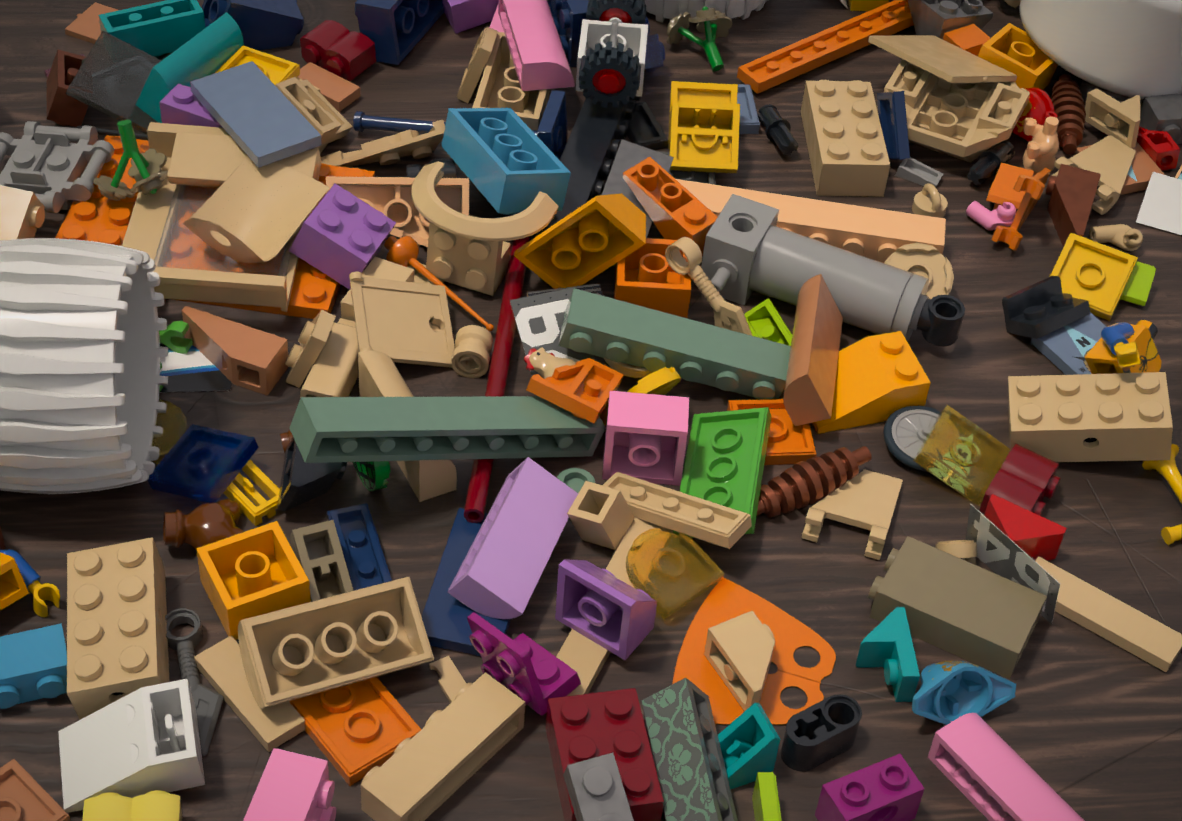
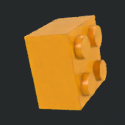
[978,23,1058,90]
[196,521,311,640]

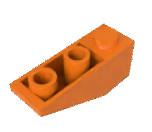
[623,157,717,256]

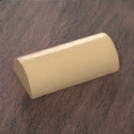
[238,577,434,708]

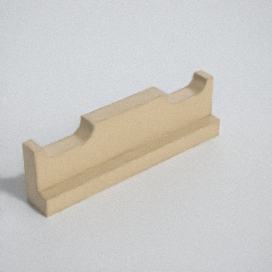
[429,655,466,703]

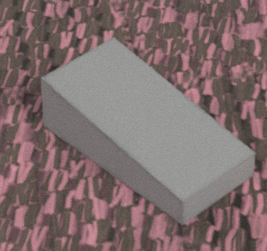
[895,157,943,187]

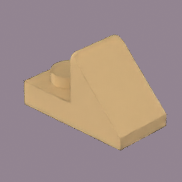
[1085,88,1140,149]

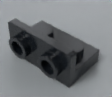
[1002,276,1090,339]

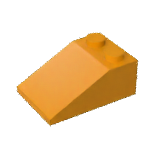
[812,331,931,434]

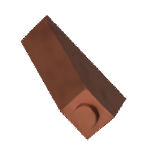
[1045,164,1101,247]

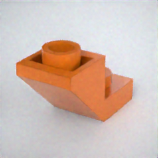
[986,163,1037,210]

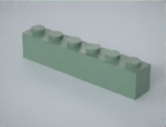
[558,288,791,400]

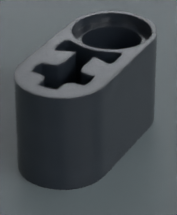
[780,694,862,771]

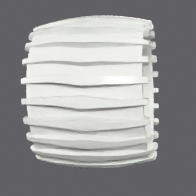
[0,238,168,494]

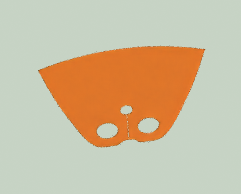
[672,577,836,725]

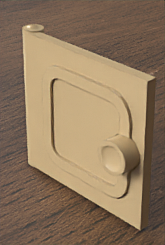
[349,272,455,367]

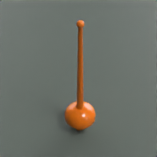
[384,236,494,332]

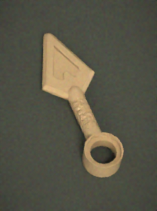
[665,237,753,336]

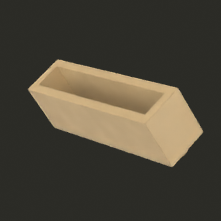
[360,672,525,821]

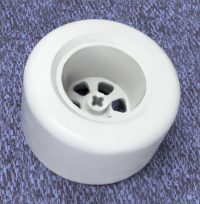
[1019,0,1182,99]

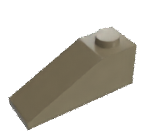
[288,520,354,602]

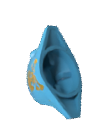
[912,661,1016,725]

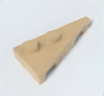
[320,120,445,167]

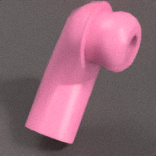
[966,201,1016,231]

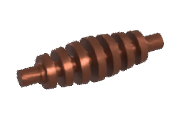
[1051,74,1086,154]
[757,446,872,518]

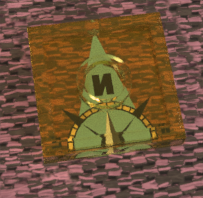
[913,405,1010,506]

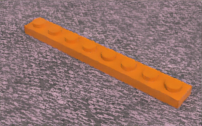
[737,0,914,94]

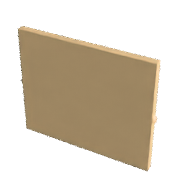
[868,35,1017,83]

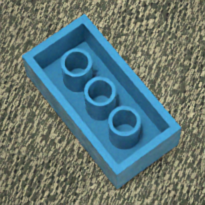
[442,108,571,215]

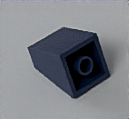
[201,0,304,50]

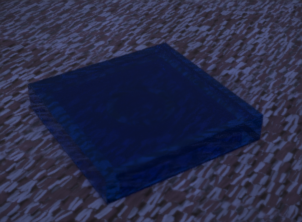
[147,424,259,503]

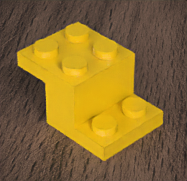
[668,81,740,173]

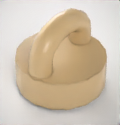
[912,183,948,218]
[935,540,977,565]

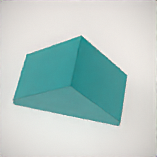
[718,702,781,790]

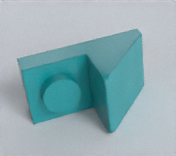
[855,607,920,702]

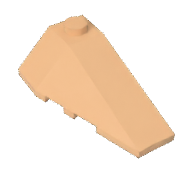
[326,176,469,247]

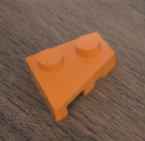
[526,358,624,423]

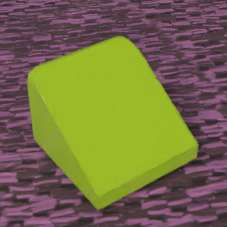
[1120,262,1156,306]

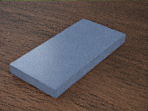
[190,61,322,168]

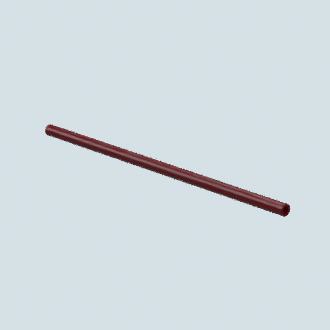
[464,212,531,523]

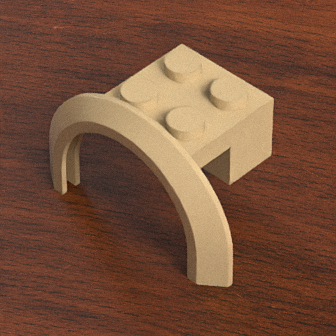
[411,161,559,296]

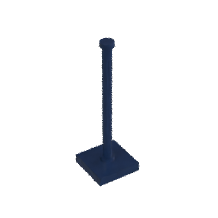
[353,90,568,160]

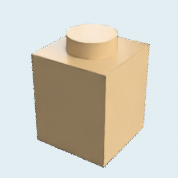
[567,481,635,550]

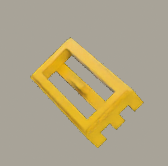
[208,451,280,526]

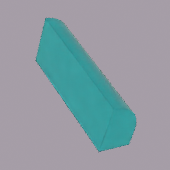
[135,12,244,123]

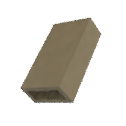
[868,536,1047,679]

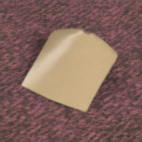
[183,155,330,263]

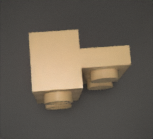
[275,77,353,153]

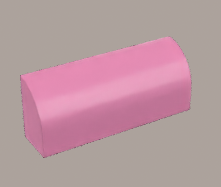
[498,0,575,91]
[928,713,1085,821]

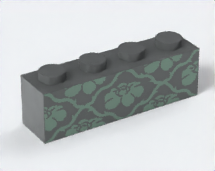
[641,678,738,821]

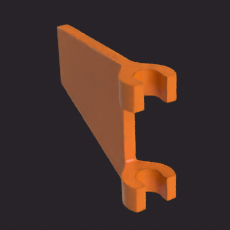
[991,168,1051,250]

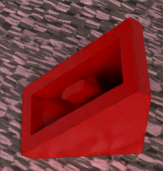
[984,494,1067,561]

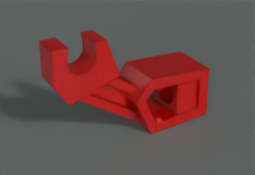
[1101,126,1180,171]

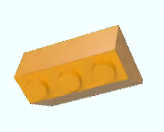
[514,193,646,289]

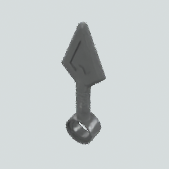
[165,608,224,757]

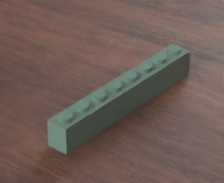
[289,396,606,463]

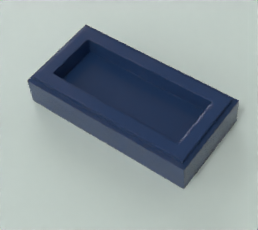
[877,91,910,160]

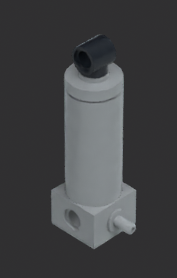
[698,194,965,347]

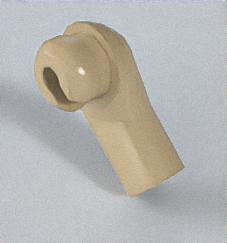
[1089,224,1143,251]

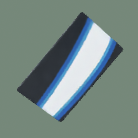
[159,344,231,393]

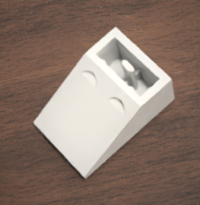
[58,679,205,813]

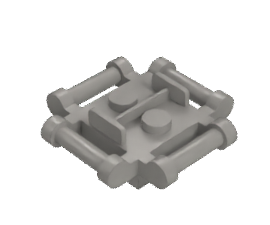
[0,121,114,213]

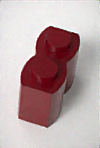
[300,20,376,81]
[979,444,1061,516]

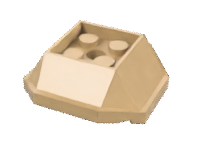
[884,59,1030,163]

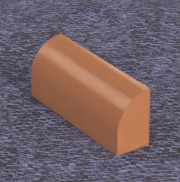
[783,274,843,426]

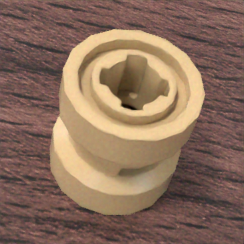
[451,325,493,378]

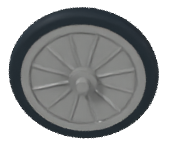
[883,406,963,472]

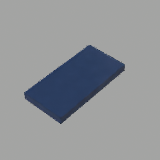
[421,508,511,656]

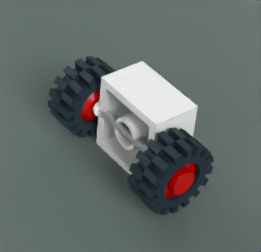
[576,0,648,108]

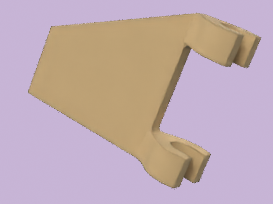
[1053,135,1136,215]
[802,469,903,560]

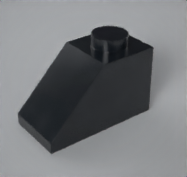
[277,437,347,511]

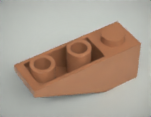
[182,306,289,396]

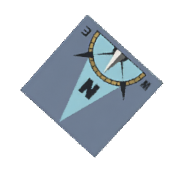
[1031,312,1107,375]

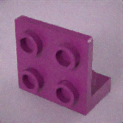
[467,612,581,716]

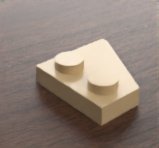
[285,310,336,388]

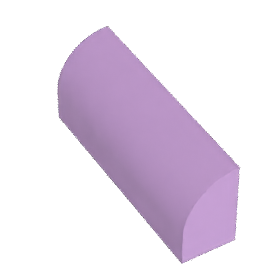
[448,457,578,619]

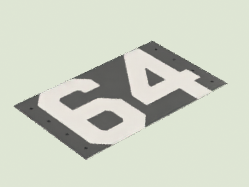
[510,287,595,378]
[966,504,1060,625]

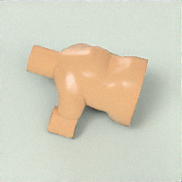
[1022,117,1059,173]

